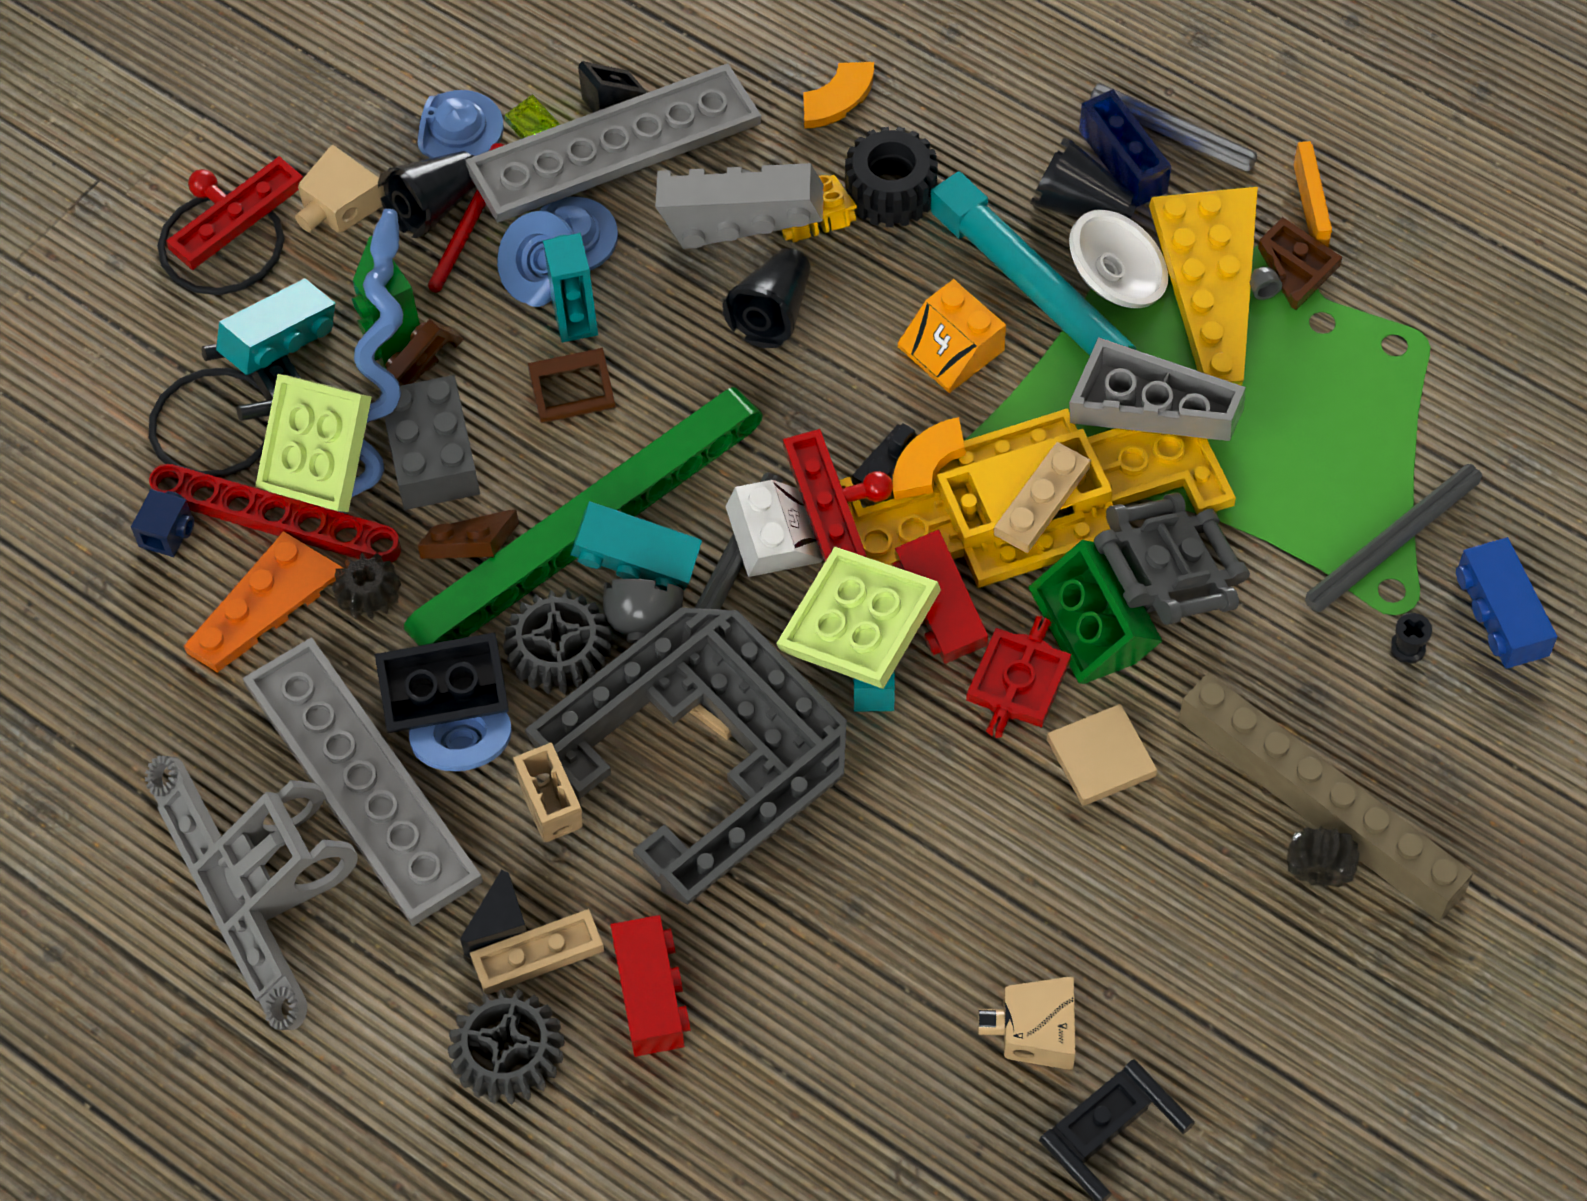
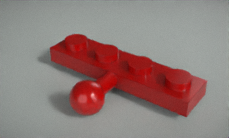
[166,156,303,271]
[783,429,893,562]

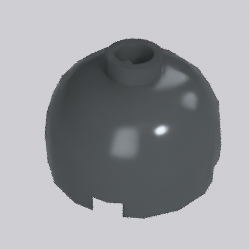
[603,579,684,644]

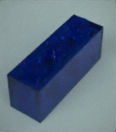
[1079,89,1171,207]

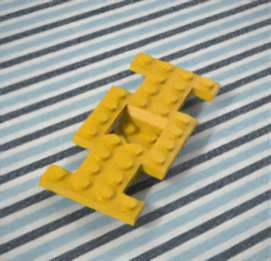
[839,408,1236,588]

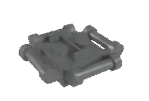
[1093,492,1250,625]

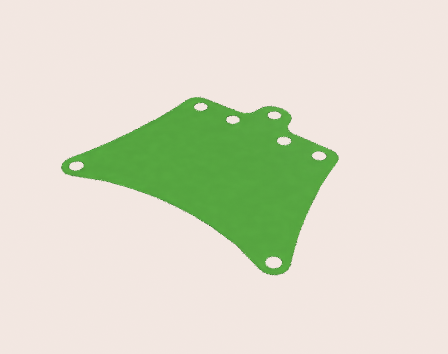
[964,245,1431,615]

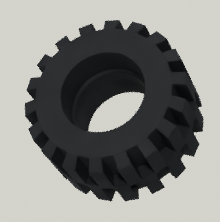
[845,127,938,228]

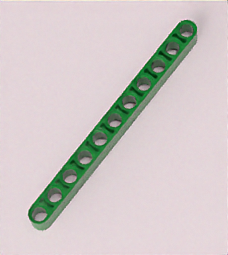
[404,387,763,646]

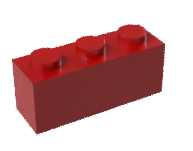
[891,529,988,664]
[610,915,691,1057]

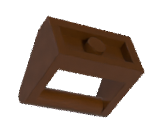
[527,348,616,424]

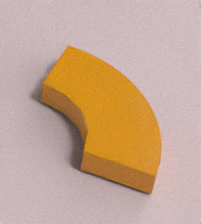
[803,62,874,129]
[893,417,966,500]

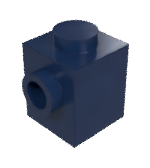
[131,489,194,558]

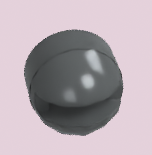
[1249,267,1282,300]

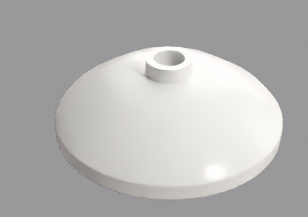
[1069,210,1168,308]

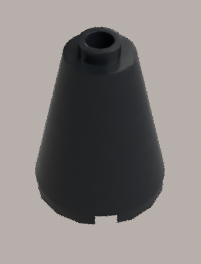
[1030,137,1138,219]
[378,151,476,238]
[723,248,811,348]

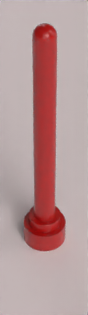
[428,143,504,293]

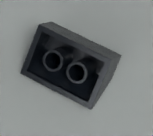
[375,632,509,733]

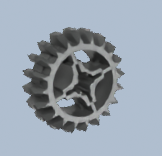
[503,590,612,695]
[448,989,565,1105]

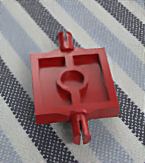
[966,616,1071,738]

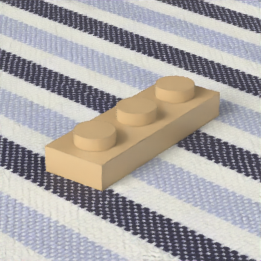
[994,442,1091,553]
[470,909,604,994]

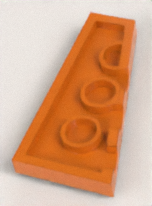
[184,531,347,673]

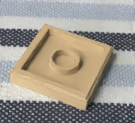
[1047,704,1157,806]

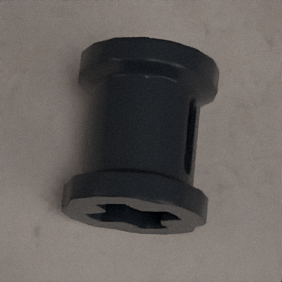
[1391,613,1432,664]

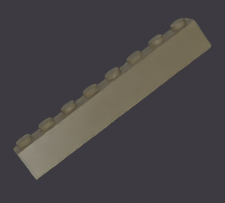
[1178,672,1473,922]

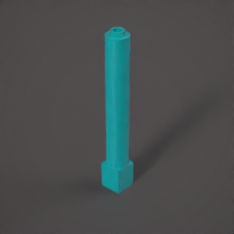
[931,171,1136,356]

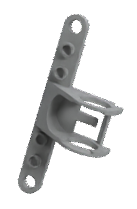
[145,756,358,1030]

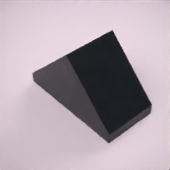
[578,61,647,113]
[460,869,527,958]

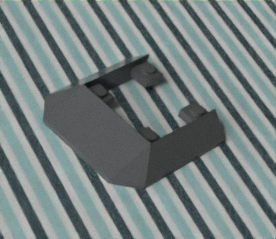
[525,608,847,905]

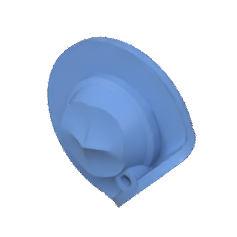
[418,90,504,158]
[540,197,618,271]
[497,211,574,307]
[409,712,512,771]

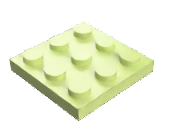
[255,374,372,512]
[776,547,941,689]

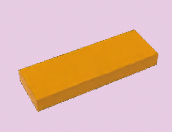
[1294,141,1332,247]

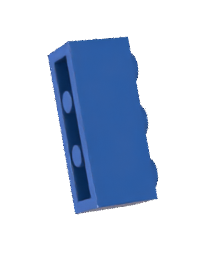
[1456,537,1558,669]

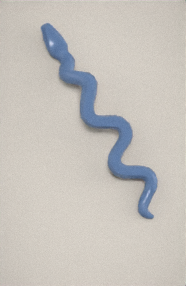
[338,208,404,514]

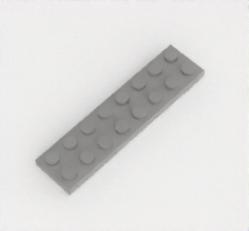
[466,63,761,223]
[242,637,483,926]

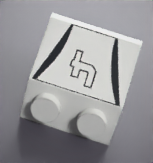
[725,480,823,577]

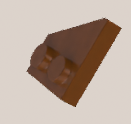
[1258,217,1342,310]
[385,319,464,386]
[418,509,519,559]

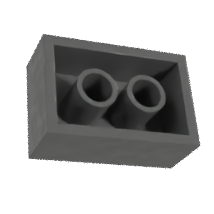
[379,375,480,510]

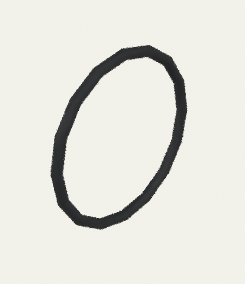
[157,191,285,295]
[148,368,264,477]

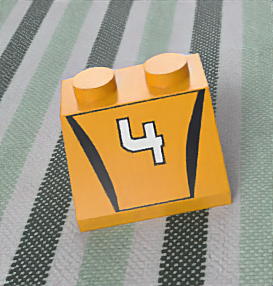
[898,279,1006,393]

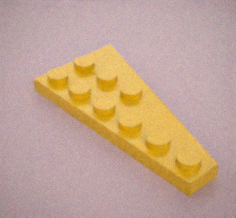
[1149,187,1258,386]

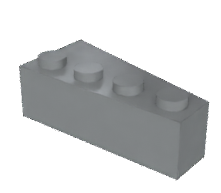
[655,163,824,249]
[1069,337,1246,441]

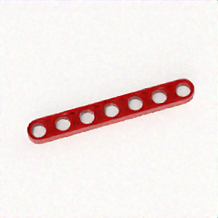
[149,464,401,565]

